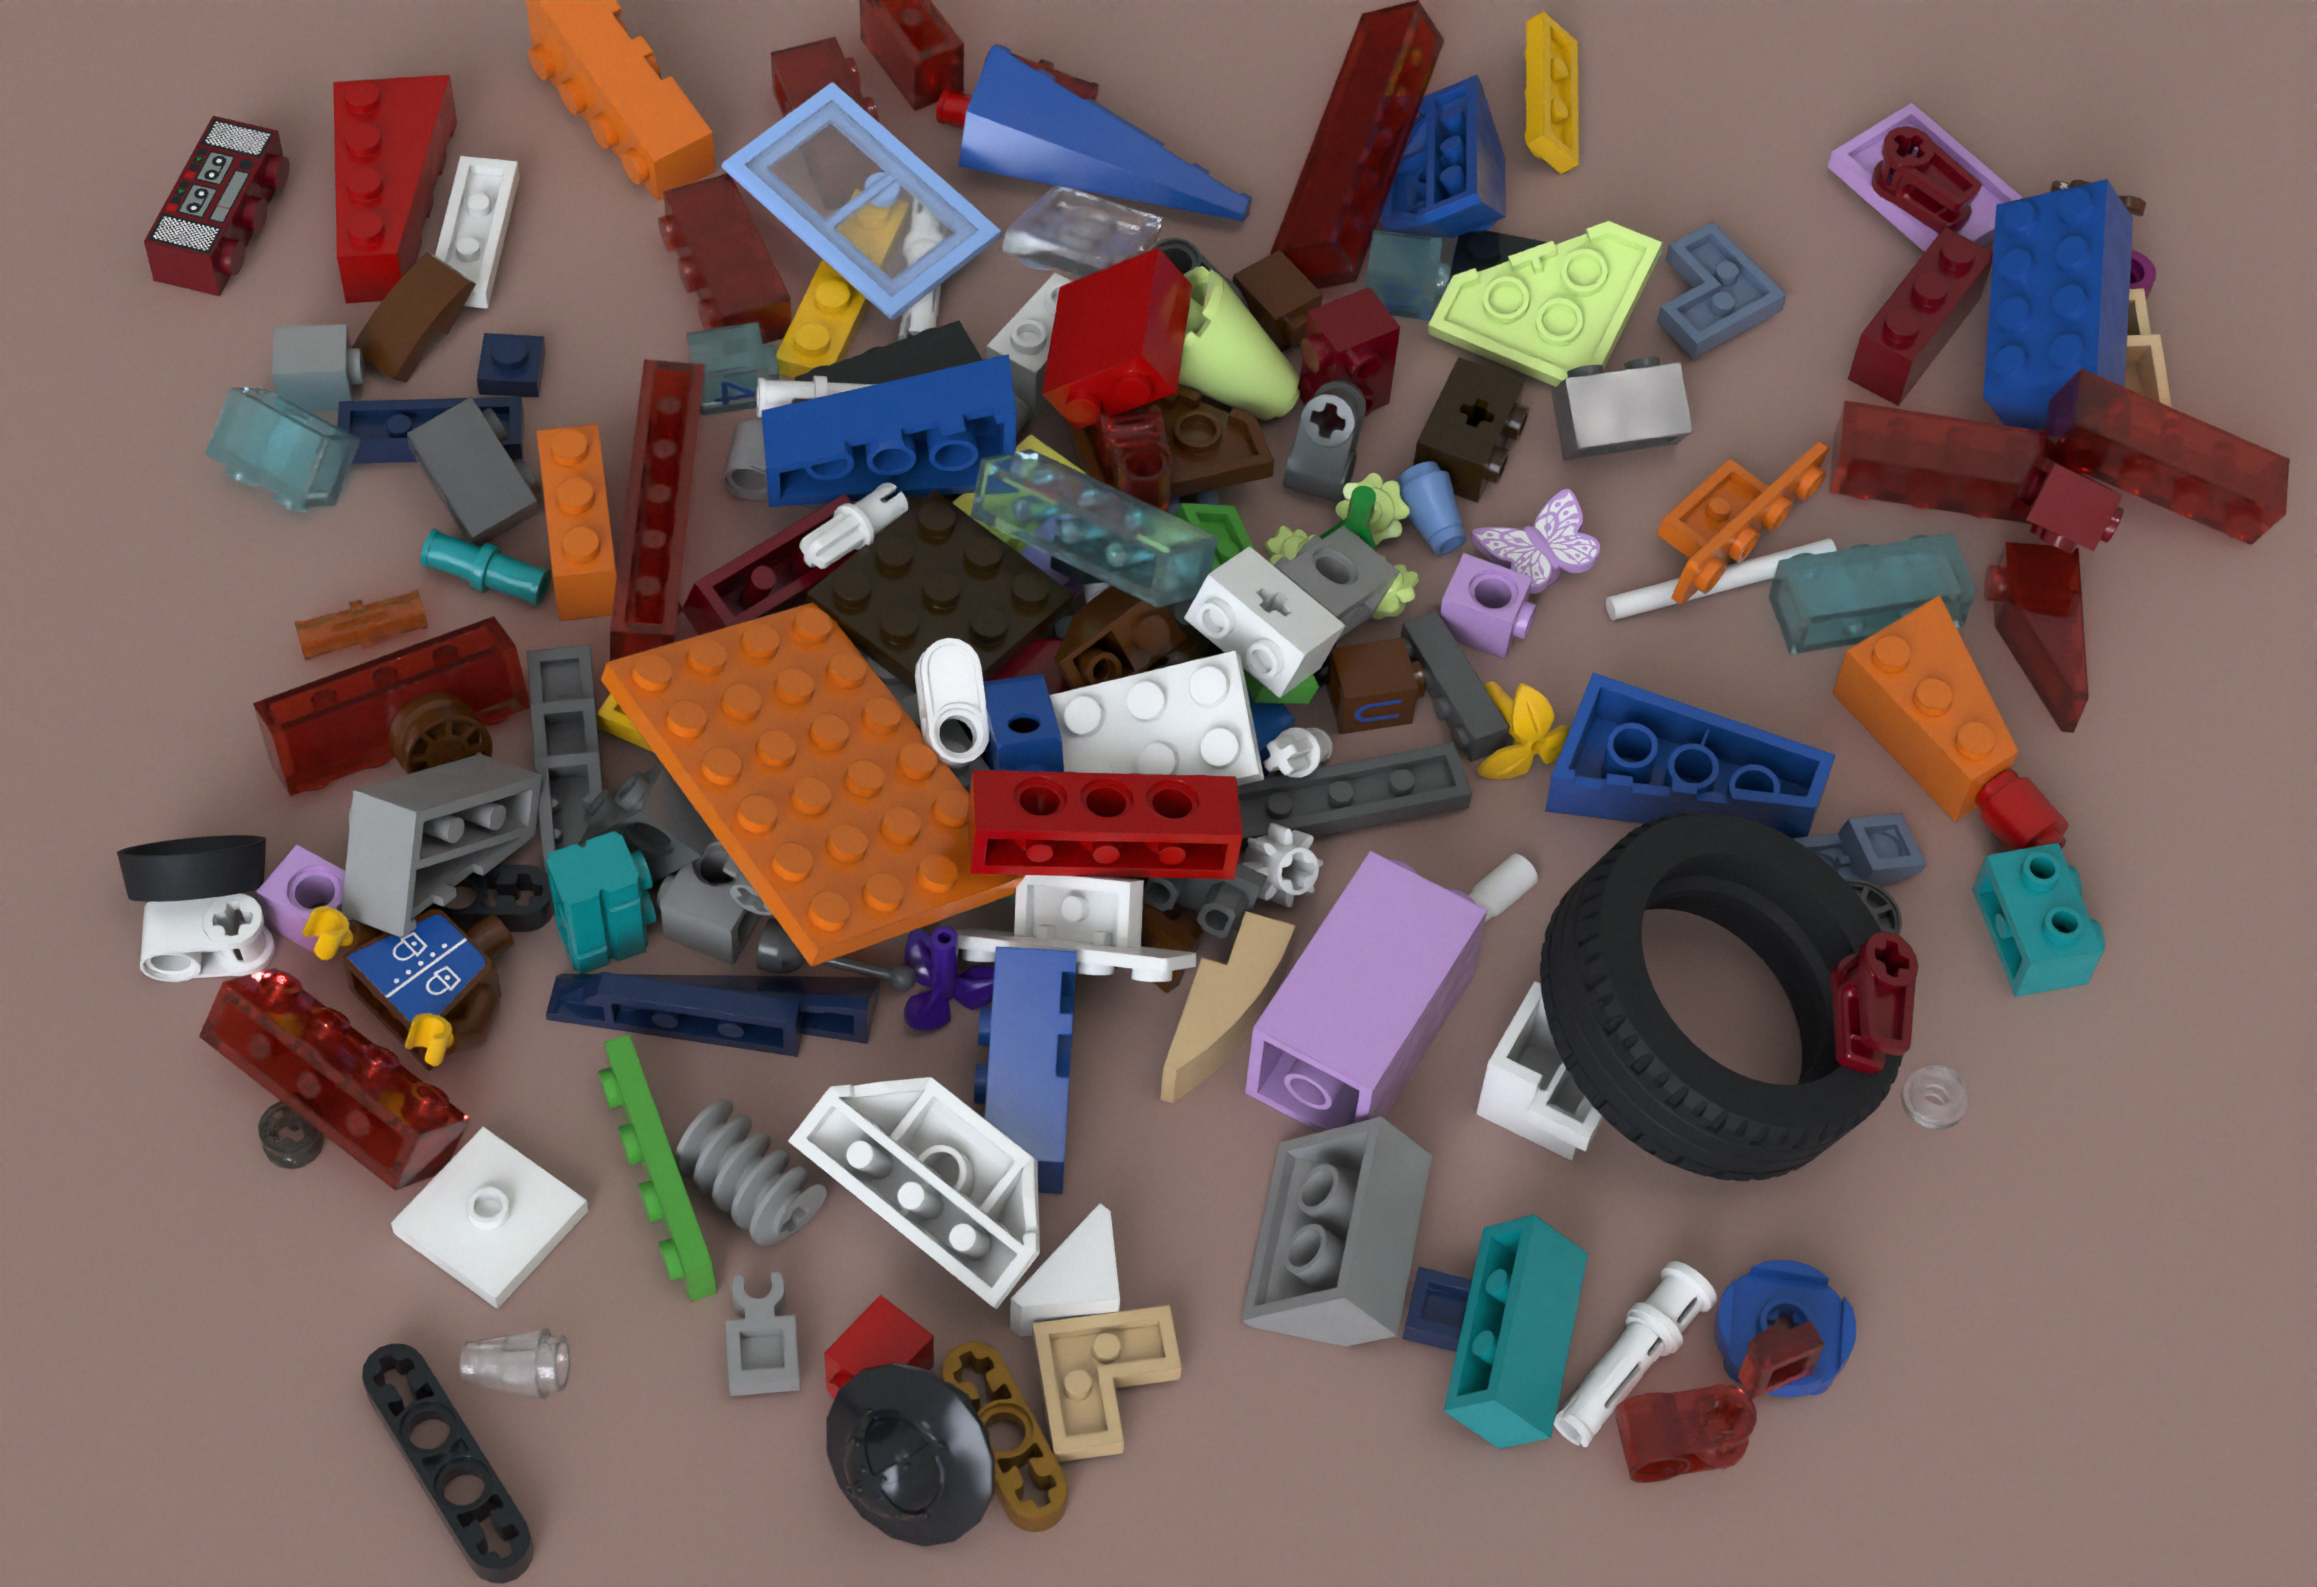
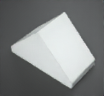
[1010,1203,1120,1337]

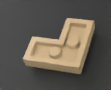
[1032,1305,1182,1462]

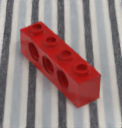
[967,770,1243,879]

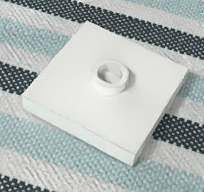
[391,1127,589,1310]

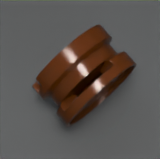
[389,692,493,774]

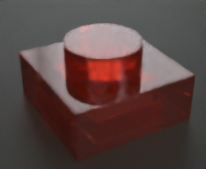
[1738,1320,1825,1399]

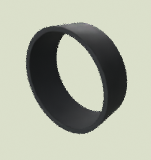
[117,835,266,902]

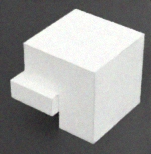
[1476,981,1604,1161]

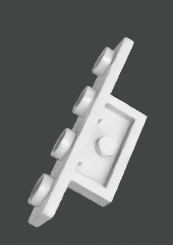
[955,875,1196,982]

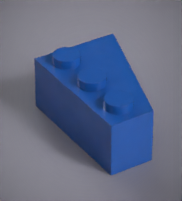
[974,946,1077,1194]

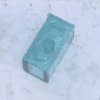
[205,387,361,512]

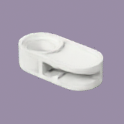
[915,638,989,769]

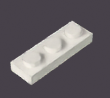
[435,156,520,308]

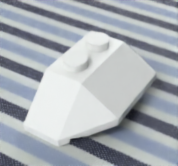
[788,1077,1040,1309]

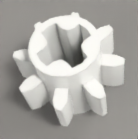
[1242,823,1323,907]

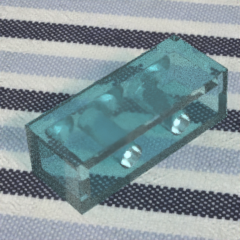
[1768,533,1977,655]

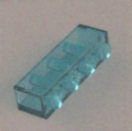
[971,449,1218,608]

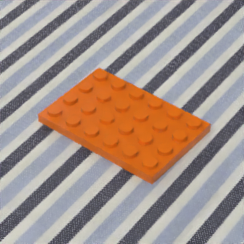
[601,602,1025,967]

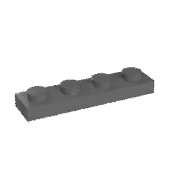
[1237,742,1472,852]

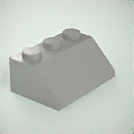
[1241,1116,1432,1347]

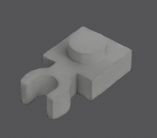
[725,1272,800,1396]

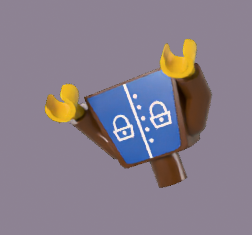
[302,906,514,1071]

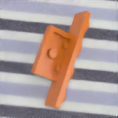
[1656,441,1829,605]

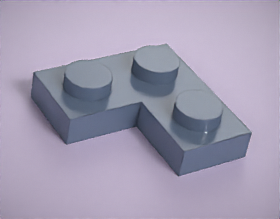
[1657,221,1787,359]

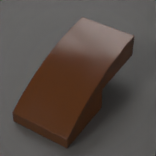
[352,252,476,383]

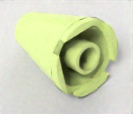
[1178,266,1300,421]

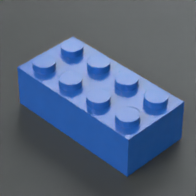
[1983,179,2133,434]

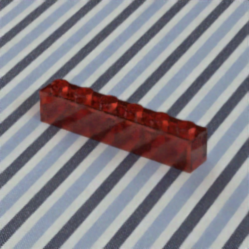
[1270,0,1444,289]
[610,359,705,661]

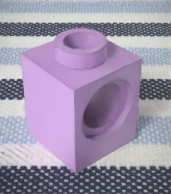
[1440,553,1537,659]
[256,844,353,962]

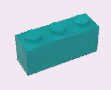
[1444,1214,1588,1449]

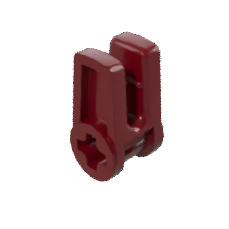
[1871,126,1982,234]
[1829,931,1919,1075]

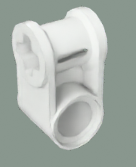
[140,893,275,982]

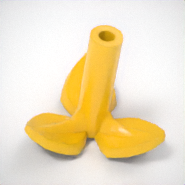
[1477,681,1571,780]

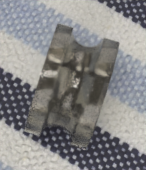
[258,1099,324,1169]

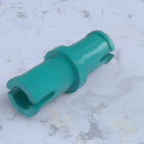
[420,529,551,606]

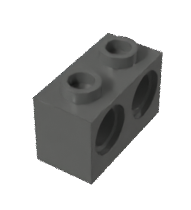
[578,763,714,883]

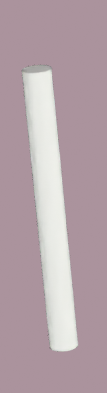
[1605,538,1837,621]

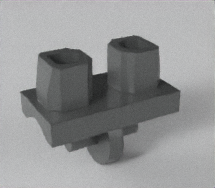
[1137,863,1267,939]

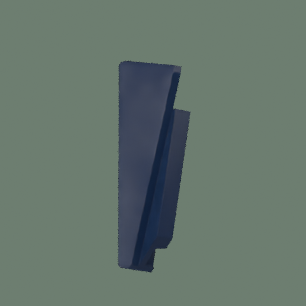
[546,972,880,1057]

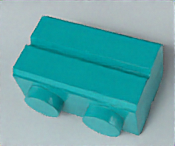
[546,831,657,974]

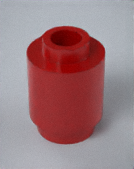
[1975,770,2068,852]

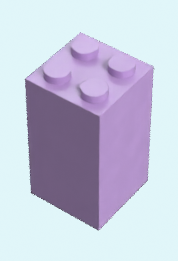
[1245,850,1487,1132]

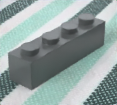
[1400,610,1510,762]

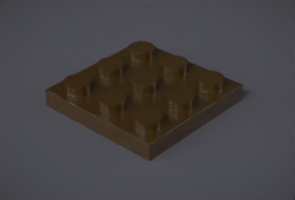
[806,490,1074,693]

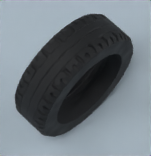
[1540,812,1903,1181]

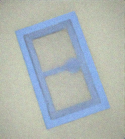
[722,82,1001,321]

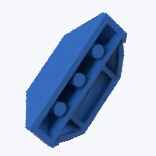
[1381,75,1506,238]

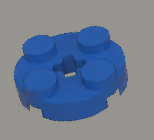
[1714,1260,1856,1397]

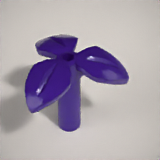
[904,926,995,1031]

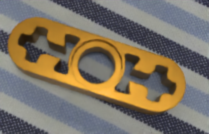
[942,1341,1068,1532]

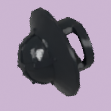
[826,1362,995,1547]

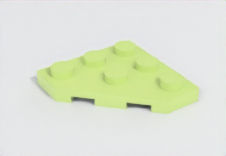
[1428,221,1662,387]

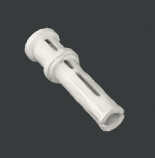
[1554,1261,1717,1447]

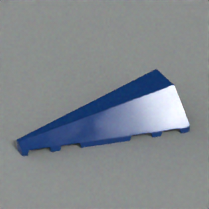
[958,44,1252,221]

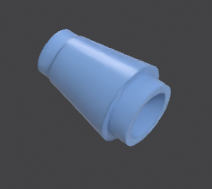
[1395,461,1467,555]

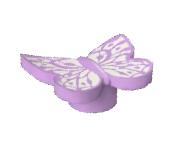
[1471,489,1600,594]

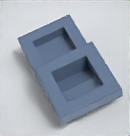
[1792,813,1927,894]

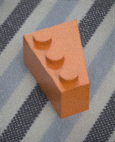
[1833,595,2019,822]

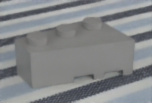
[341,754,542,938]

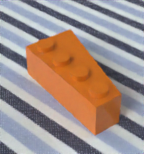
[526,0,716,201]

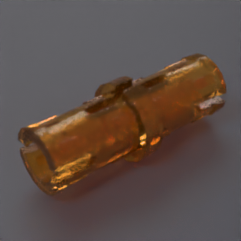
[295,589,428,660]

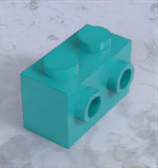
[1972,843,2105,997]

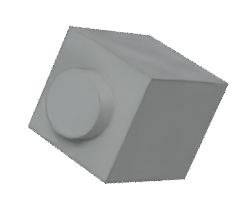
[272,324,364,412]

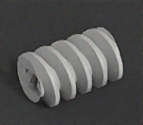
[675,1099,827,1247]

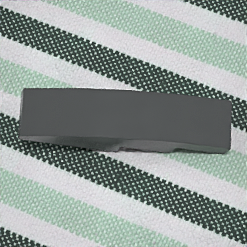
[526,645,604,874]

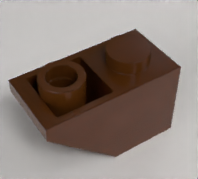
[1054,576,1187,690]

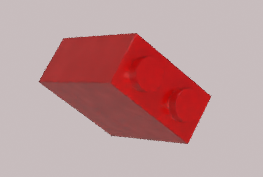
[1041,247,1192,430]

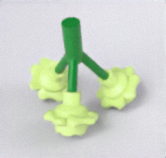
[1264,473,1419,620]

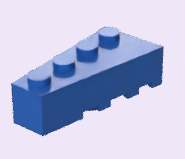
[762,354,1017,507]
[1545,672,1836,838]

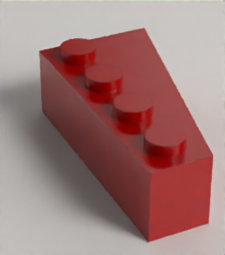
[333,75,457,304]

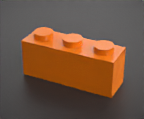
[536,424,621,621]

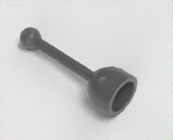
[756,918,916,991]

